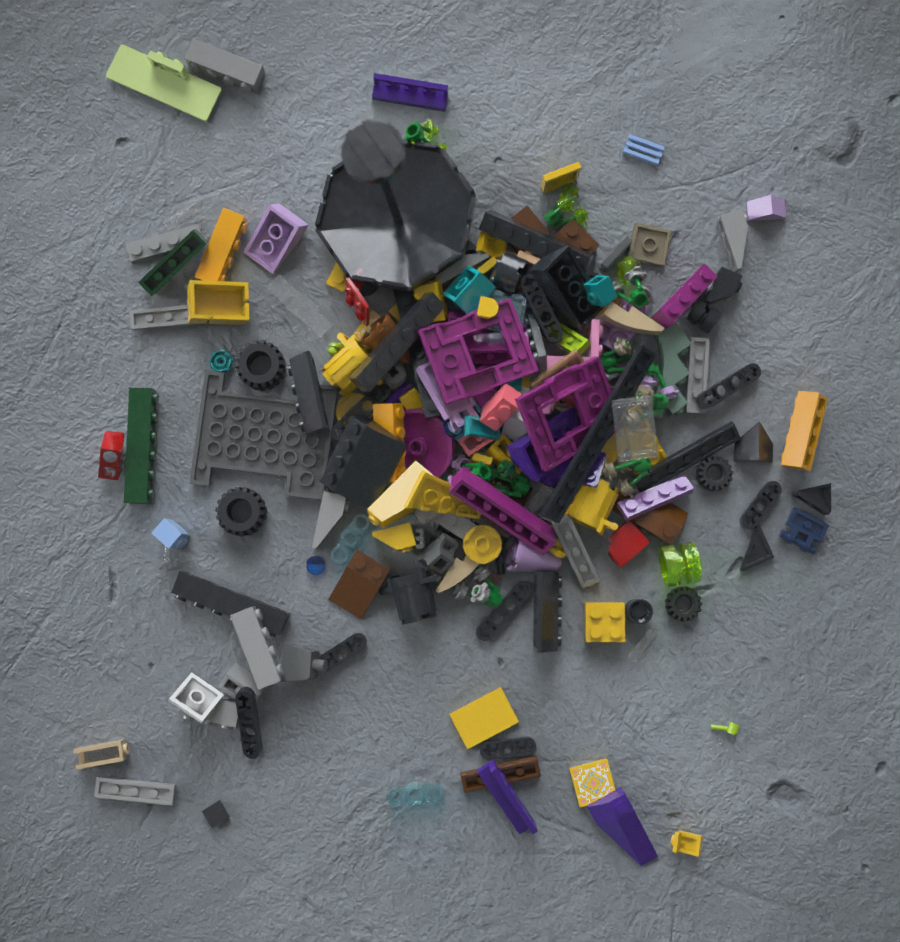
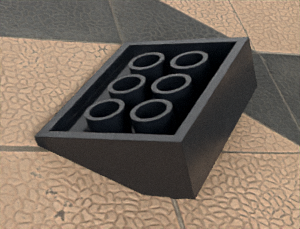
[320,414,408,508]
[533,572,562,653]

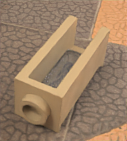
[73,739,129,770]

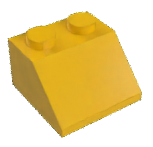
[372,522,417,553]

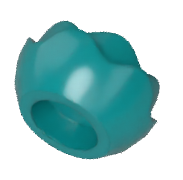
[209,350,233,373]

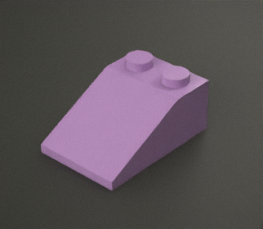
[244,204,309,274]

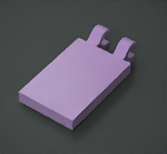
[415,362,479,432]

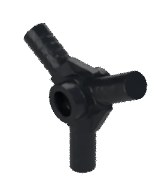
[495,536,517,575]

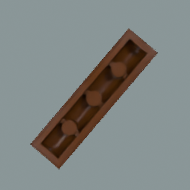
[460,756,541,793]

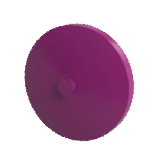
[403,409,455,478]

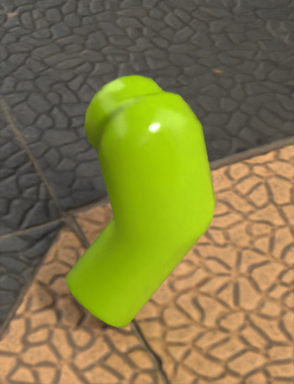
[328,342,345,356]

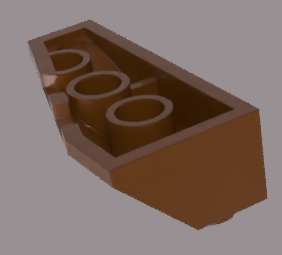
[612,488,688,545]

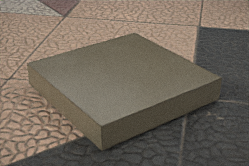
[627,222,672,268]

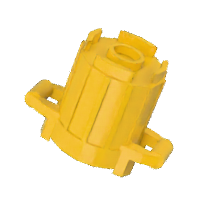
[321,333,383,396]
[564,479,619,536]

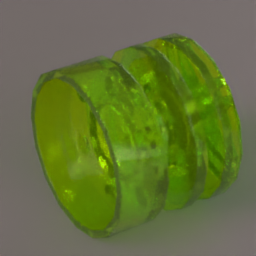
[659,542,702,587]

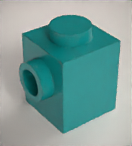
[583,275,617,307]

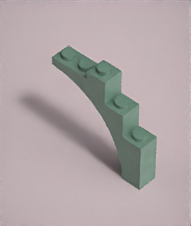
[644,317,692,421]

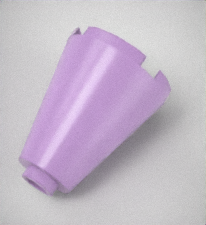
[506,536,562,572]

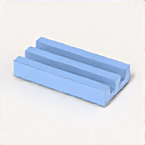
[623,134,665,166]

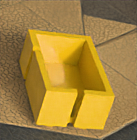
[187,280,249,325]

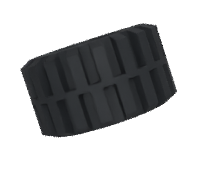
[235,340,286,391]
[215,487,267,536]

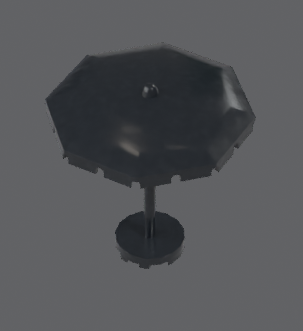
[315,120,477,292]

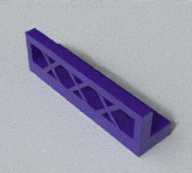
[372,73,448,112]
[477,759,538,835]

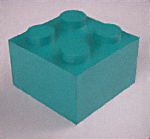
[443,265,496,314]

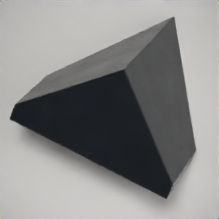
[734,421,773,463]
[791,483,831,515]

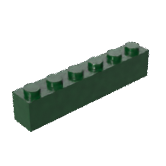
[124,387,159,504]

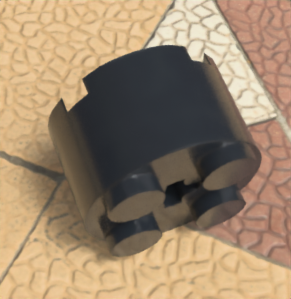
[490,252,529,297]

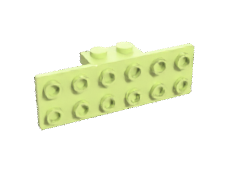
[106,44,222,122]

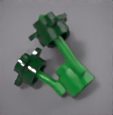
[489,459,530,498]

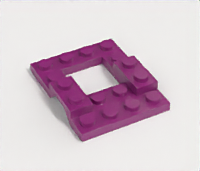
[418,298,539,405]
[515,356,624,471]

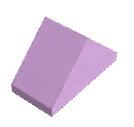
[747,195,786,221]

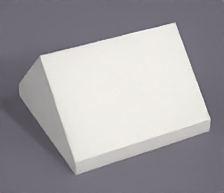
[168,672,224,723]

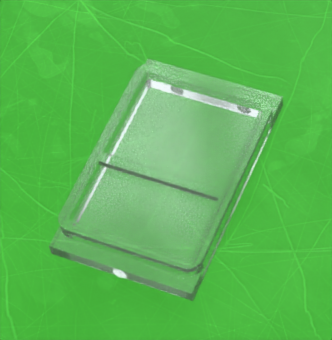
[612,395,658,462]

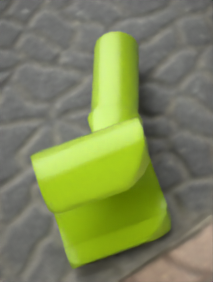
[711,722,740,735]

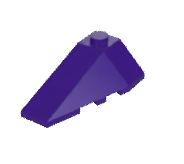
[506,407,581,481]

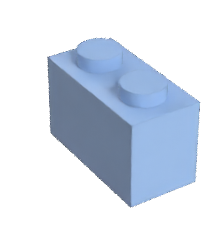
[152,518,190,549]

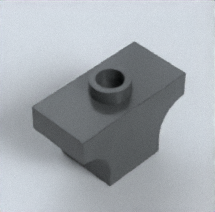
[417,532,458,574]

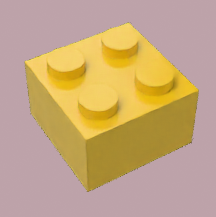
[583,602,625,642]

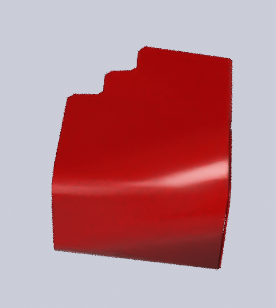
[98,431,125,480]
[608,520,650,567]

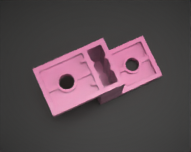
[541,319,603,419]

